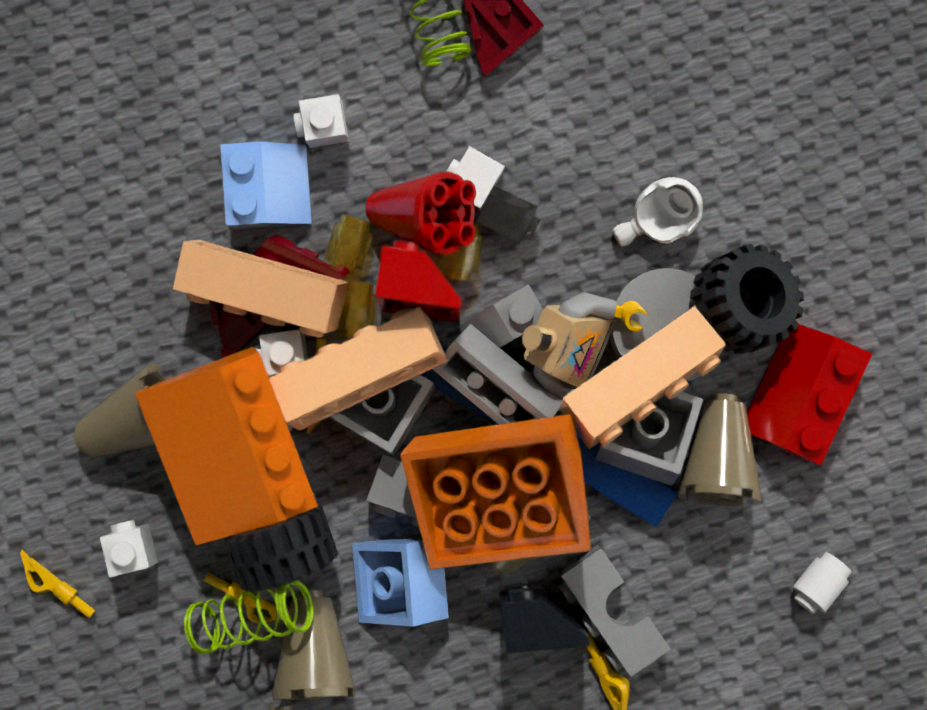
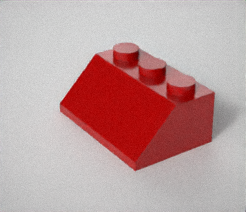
[375,241,461,323]
[747,324,872,465]

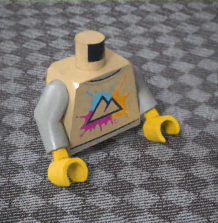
[522,292,647,399]

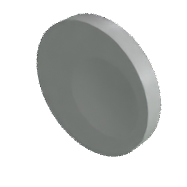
[609,268,701,382]

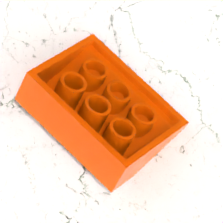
[134,347,318,545]
[400,414,591,569]

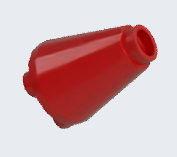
[365,171,476,255]

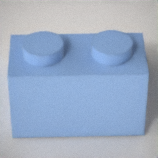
[220,142,312,230]
[352,537,449,627]

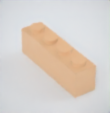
[173,240,349,337]
[559,306,726,449]
[269,307,448,431]

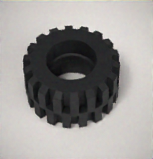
[690,244,804,354]
[225,505,338,591]

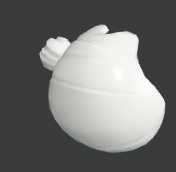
[612,177,703,247]

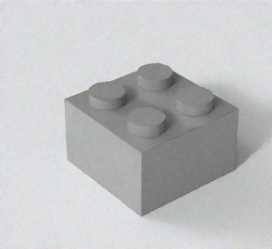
[328,374,436,457]
[595,392,703,486]

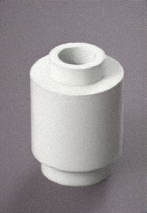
[792,552,852,614]

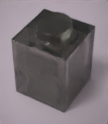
[476,186,541,246]

